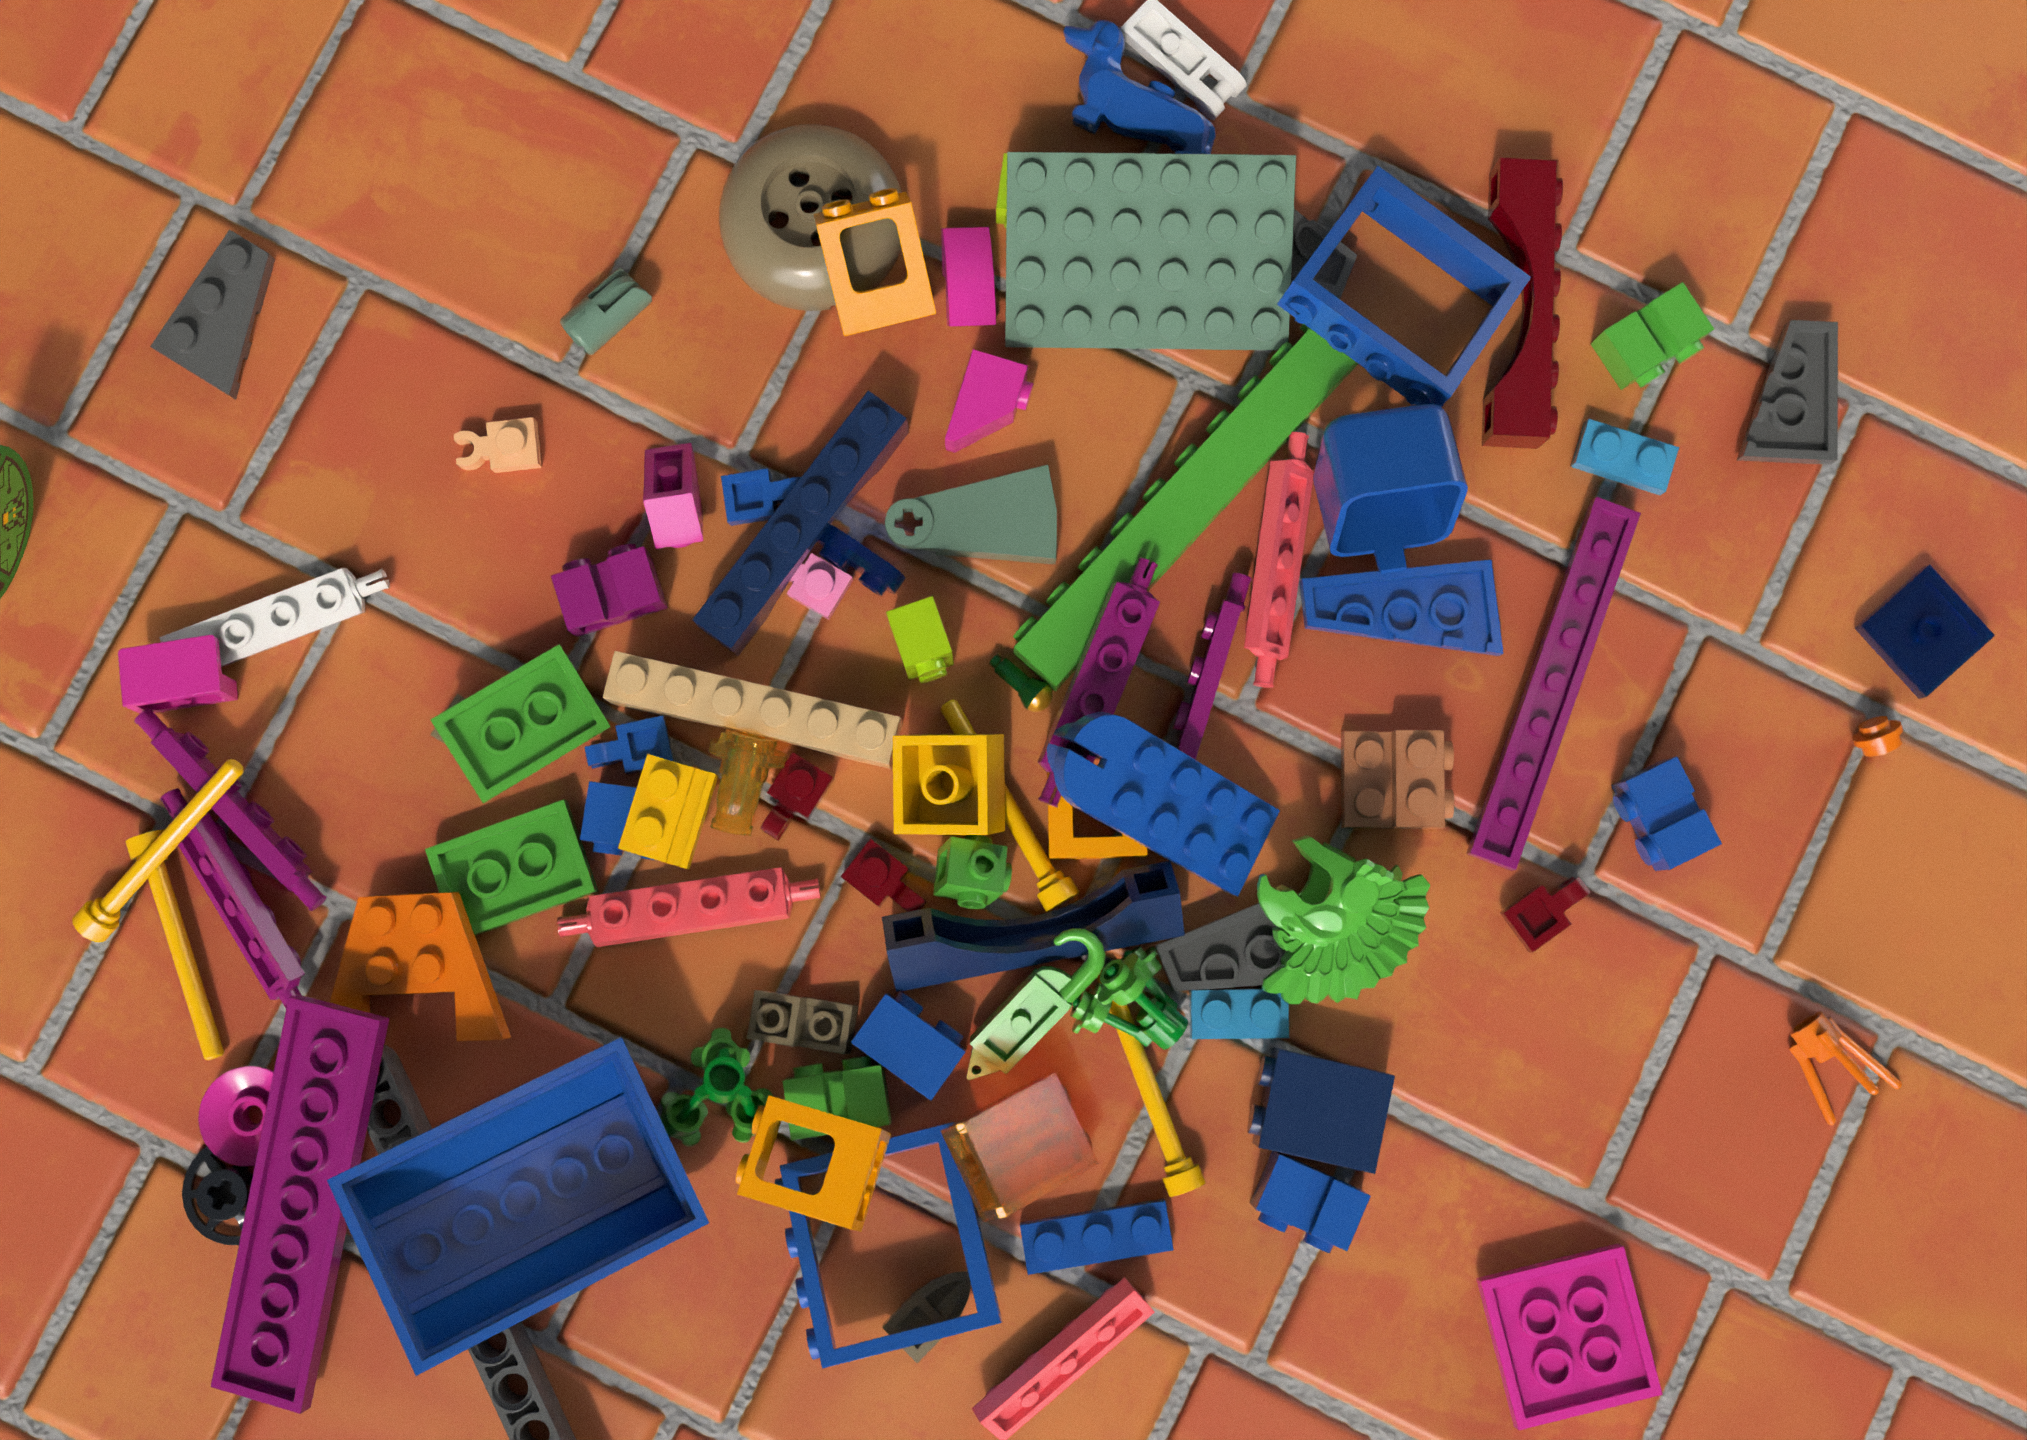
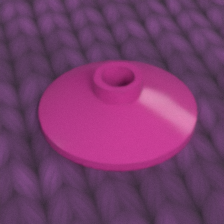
[198,1066,274,1167]

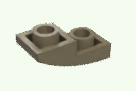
[747,990,858,1054]

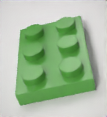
[430,644,611,803]
[425,799,599,936]

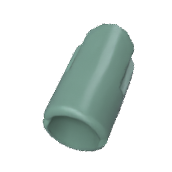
[560,267,652,355]

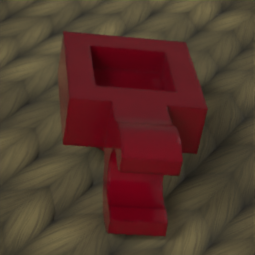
[760,752,834,841]
[840,839,927,912]
[1500,876,1591,953]

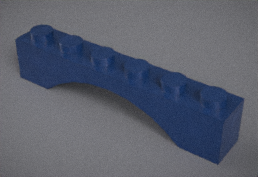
[692,390,909,656]
[882,861,1185,992]

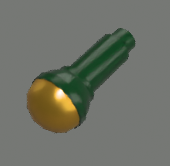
[989,654,1053,712]

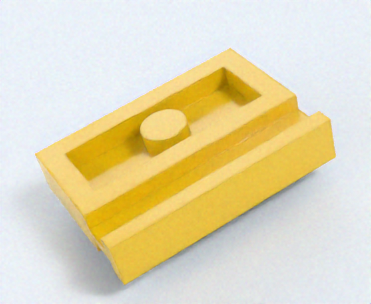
[618,754,719,869]

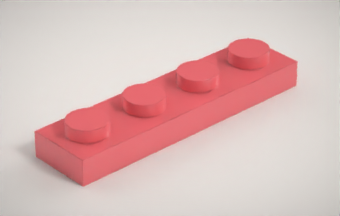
[971,1277,1155,1440]

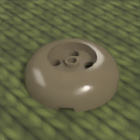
[719,124,902,311]

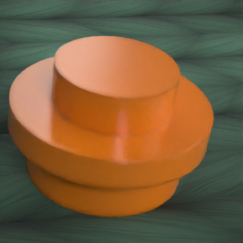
[1852,716,1903,757]

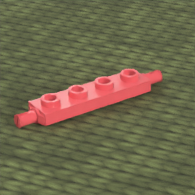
[1244,432,1314,688]
[557,867,821,947]

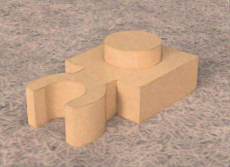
[454,417,542,473]

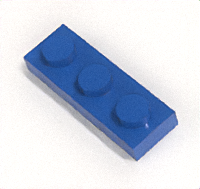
[1020,1198,1174,1275]

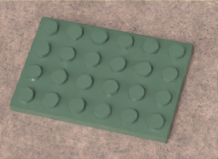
[1005,152,1296,350]

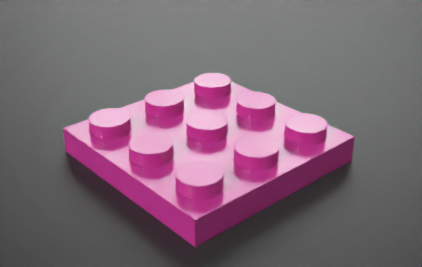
[1476,1243,1663,1430]

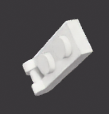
[1120,0,1247,120]

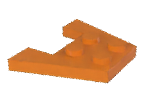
[330,892,511,1042]

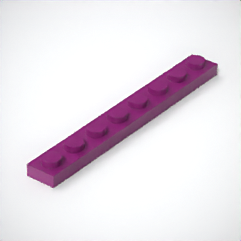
[1466,497,1641,871]

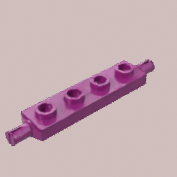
[1038,557,1160,808]
[1173,573,1252,760]
[134,708,327,911]
[160,788,305,1008]

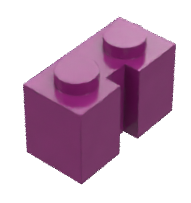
[551,544,668,637]

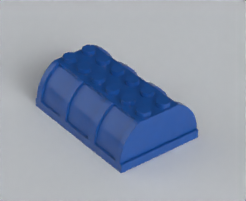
[327,1037,709,1376]

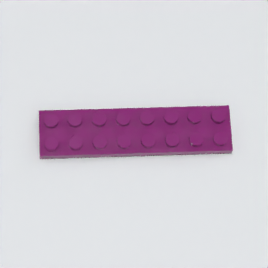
[211,995,389,1414]

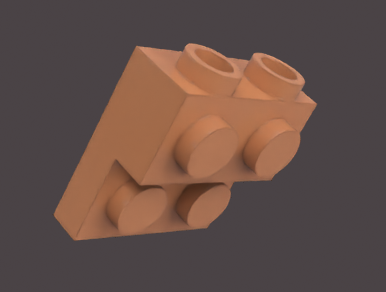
[1341,730,1454,829]

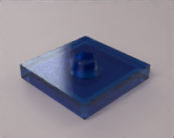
[1855,564,1995,699]

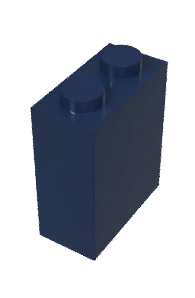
[1247,1047,1395,1174]

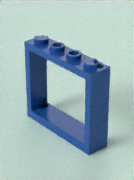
[1277,166,1531,407]
[775,1122,1003,1369]

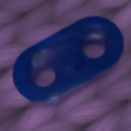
[817,524,906,596]

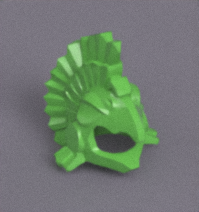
[1257,835,1430,1004]

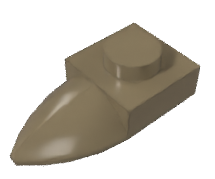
[882,1271,971,1363]

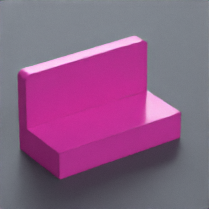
[118,635,238,714]

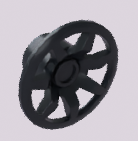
[182,1147,253,1245]

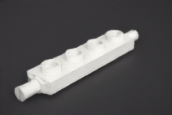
[159,568,390,667]

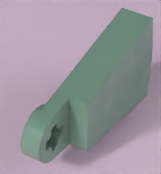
[885,465,1057,564]

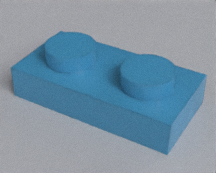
[1570,419,1679,495]
[1189,989,1289,1039]

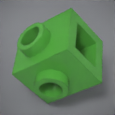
[933,835,1012,909]

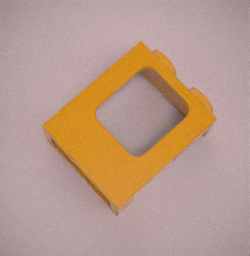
[813,188,936,336]
[736,1095,891,1232]

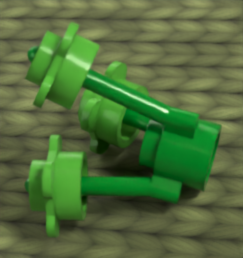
[1070,946,1188,1050]
[660,1028,773,1147]

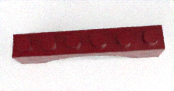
[1482,157,1563,449]

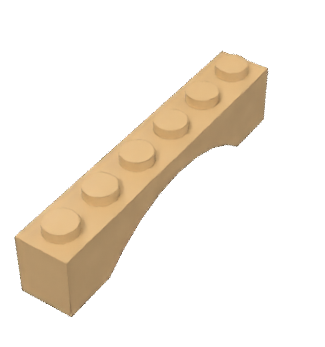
[603,651,903,769]

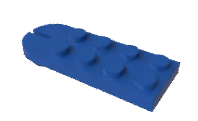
[1046,712,1280,897]

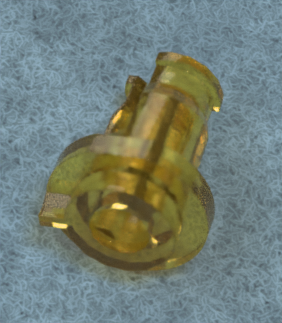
[708,729,787,836]

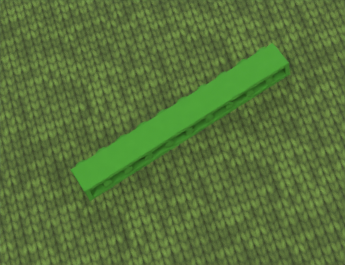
[1013,324,1358,692]

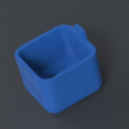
[1313,404,1468,574]

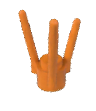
[1788,1011,1902,1125]

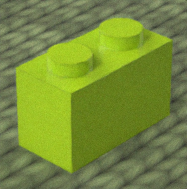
[886,596,954,683]

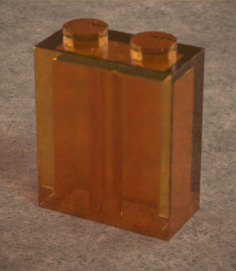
[940,1073,1099,1222]

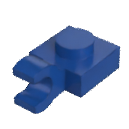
[721,468,801,526]
[584,715,674,775]

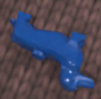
[1063,20,1216,154]

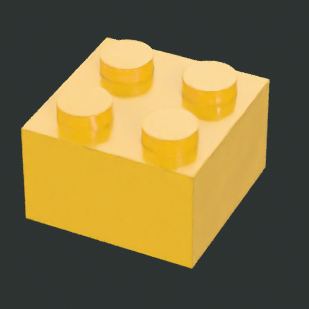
[893,734,1005,835]

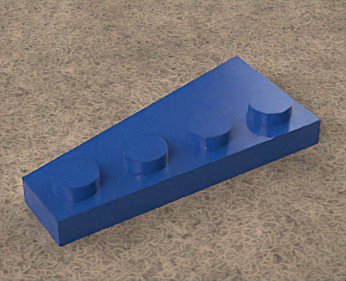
[1299,560,1504,656]

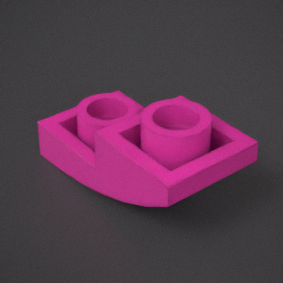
[941,227,996,327]

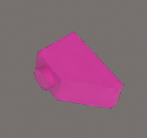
[945,349,1034,453]
[643,443,703,549]

